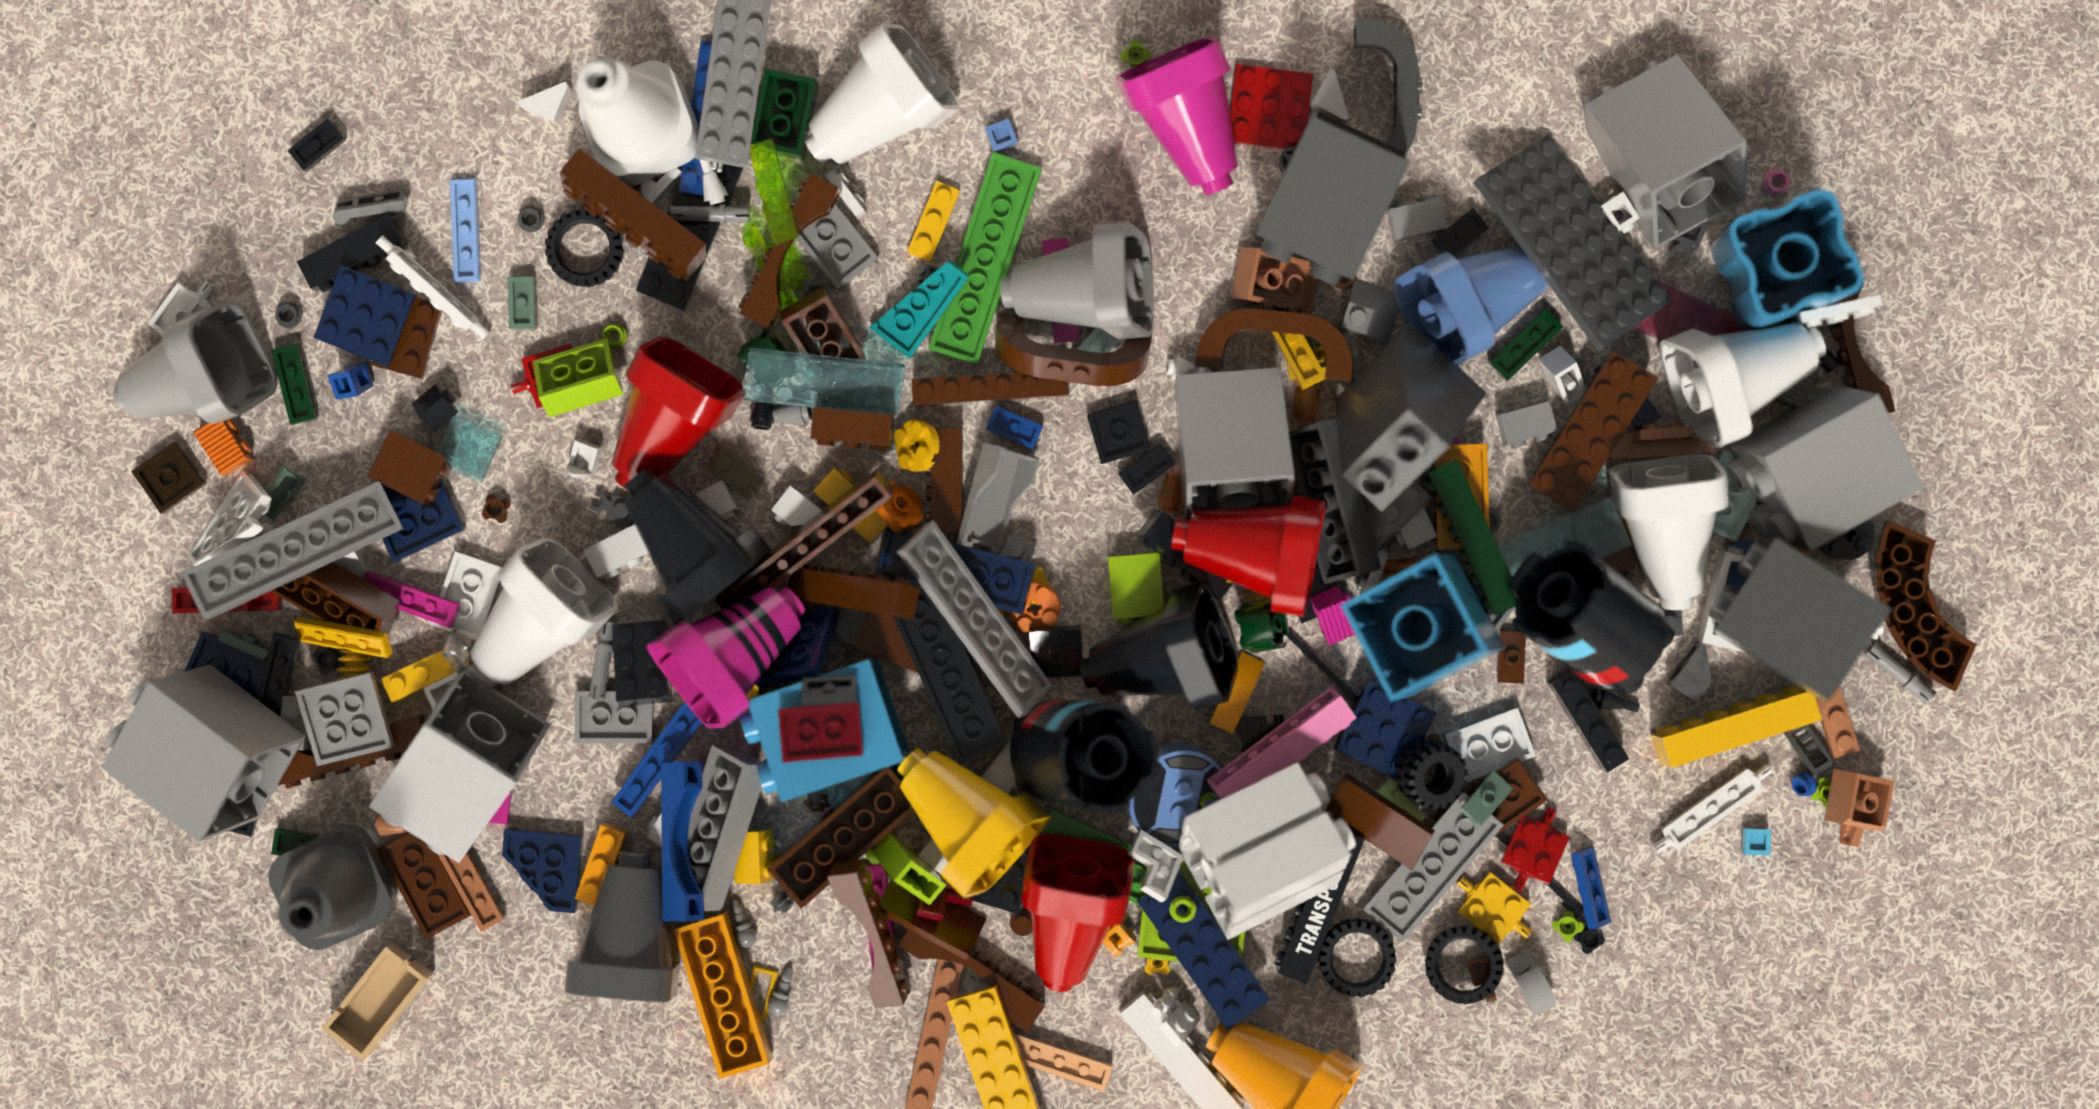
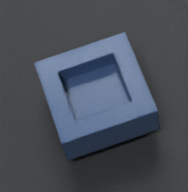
[985,118,1018,153]

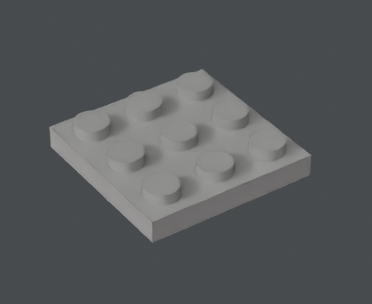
[295,671,395,766]

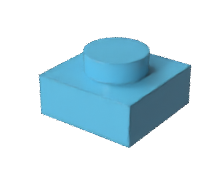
[1742,828,1772,856]

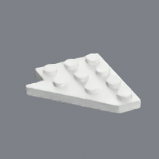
[187,470,272,566]

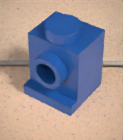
[327,362,374,399]

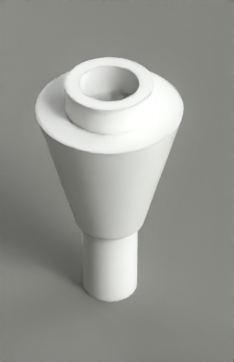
[699,159,729,205]
[1166,355,1199,380]

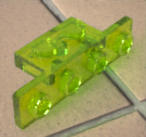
[749,139,798,245]
[741,223,812,309]

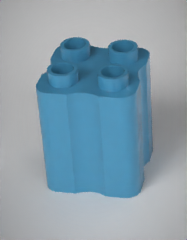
[1711,189,1864,331]

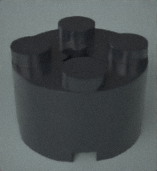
[1818,518,1875,560]

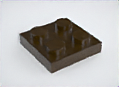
[131,442,206,514]

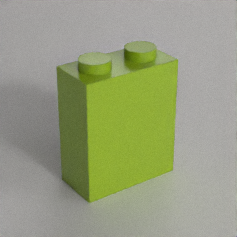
[1108,553,1164,624]
[871,833,946,905]

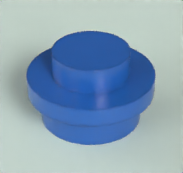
[1791,771,1817,796]

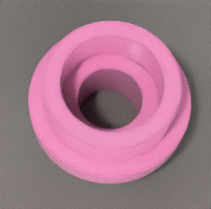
[1763,169,1790,196]

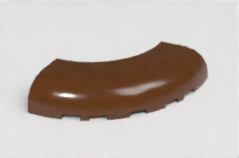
[1874,520,1977,692]

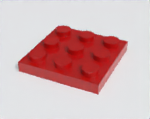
[1230,64,1313,150]

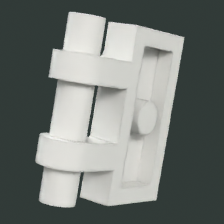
[1151,986,1201,1047]

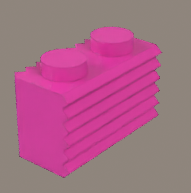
[1310,585,1356,646]

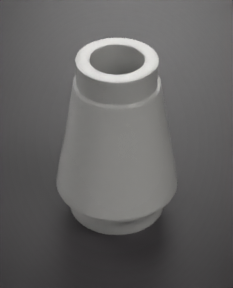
[773,398,813,424]

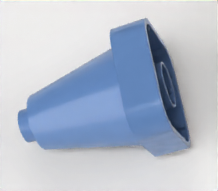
[1393,245,1549,365]

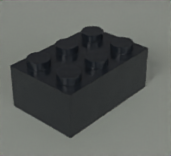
[612,620,673,706]

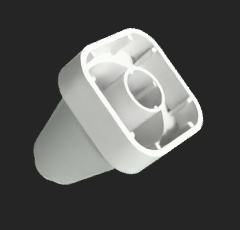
[805,23,960,164]
[576,58,699,186]
[1660,323,1826,448]
[1609,454,1729,610]
[470,538,618,687]

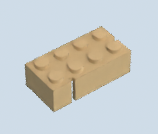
[321,942,434,1060]

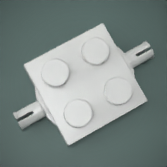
[148,280,215,341]

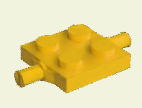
[1456,870,1532,944]

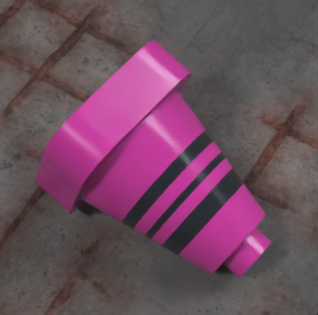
[647,588,805,728]

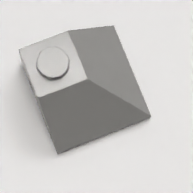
[1339,281,1399,345]

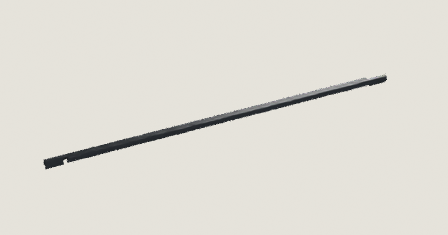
[1286,630,1584,919]

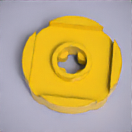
[894,420,940,472]

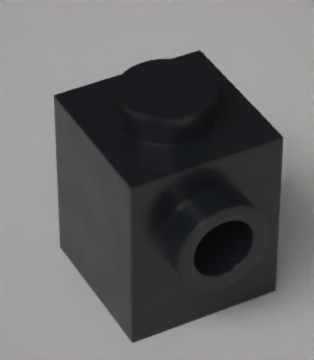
[412,384,459,431]

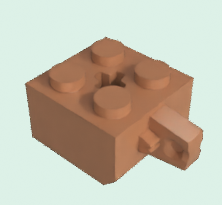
[1824,769,1895,847]

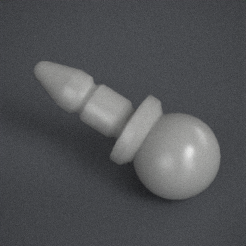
[732,899,757,948]
[768,967,792,1016]

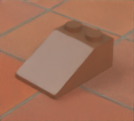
[1231,248,1319,314]

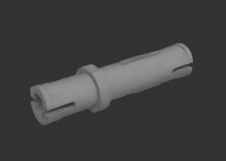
[670,203,750,224]
[588,622,616,701]
[1864,642,1937,704]

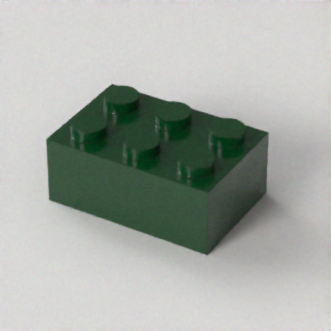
[750,69,819,160]

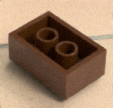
[779,286,866,385]
[810,407,895,451]

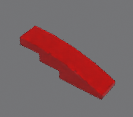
[171,587,282,614]

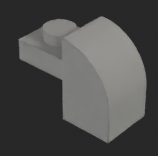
[1505,950,1557,1016]

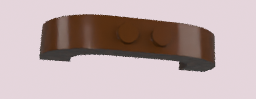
[1195,304,1354,382]
[995,313,1152,386]

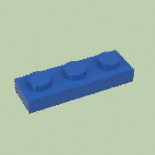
[1571,847,1611,930]

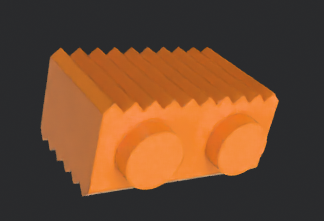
[193,418,253,476]

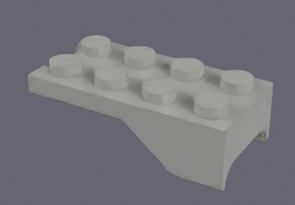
[956,443,1040,555]

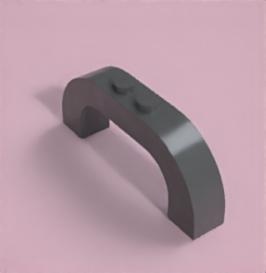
[1354,17,1422,152]

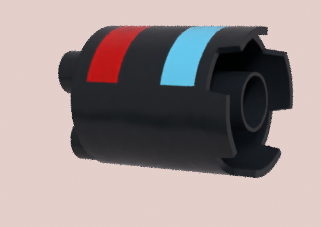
[1509,540,1675,694]
[1010,699,1159,812]

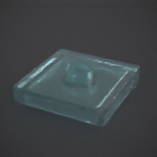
[438,415,503,483]

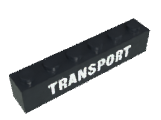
[1274,833,1365,985]

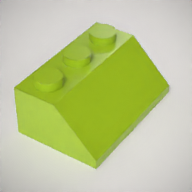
[533,338,624,418]

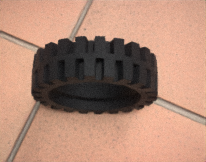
[545,209,624,287]
[1318,918,1396,998]
[1425,926,1504,1004]

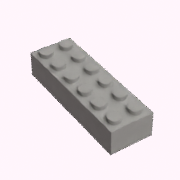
[688,745,762,911]

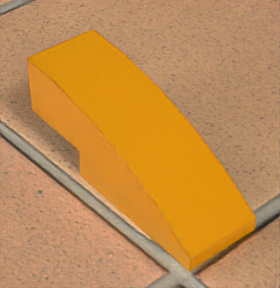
[1208,652,1265,734]

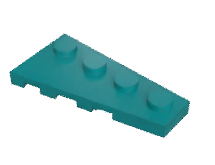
[869,260,970,359]

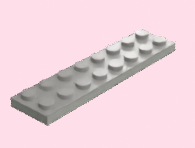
[694,0,771,168]
[181,481,403,621]
[897,520,1053,719]

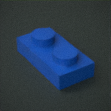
[986,406,1043,450]

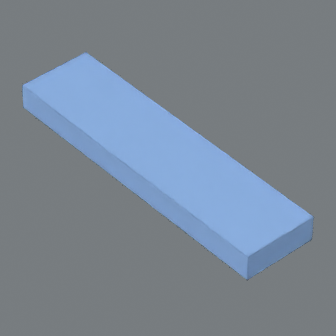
[450,178,481,283]

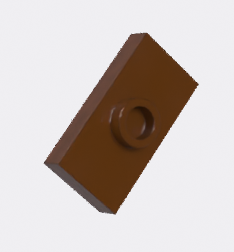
[1497,630,1526,684]

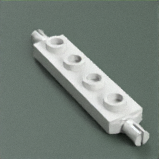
[376,235,490,339]
[1652,764,1773,854]

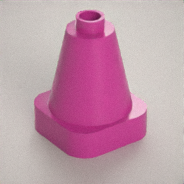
[1115,36,1238,195]

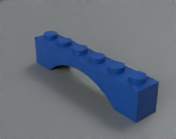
[661,761,704,922]

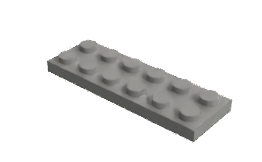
[1363,790,1504,942]

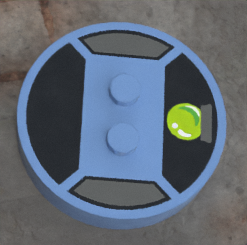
[1125,743,1222,847]

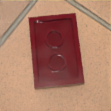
[778,701,864,763]

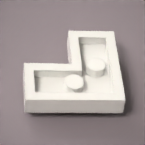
[1128,830,1184,902]

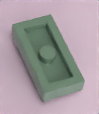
[507,276,537,330]

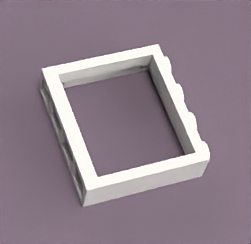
[1697,547,1746,652]

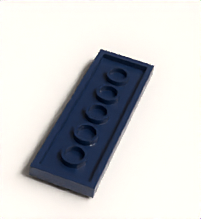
[876,527,1036,615]
[1137,871,1270,1030]

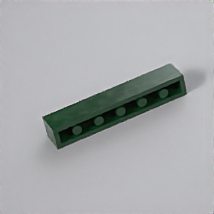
[1425,459,1516,616]

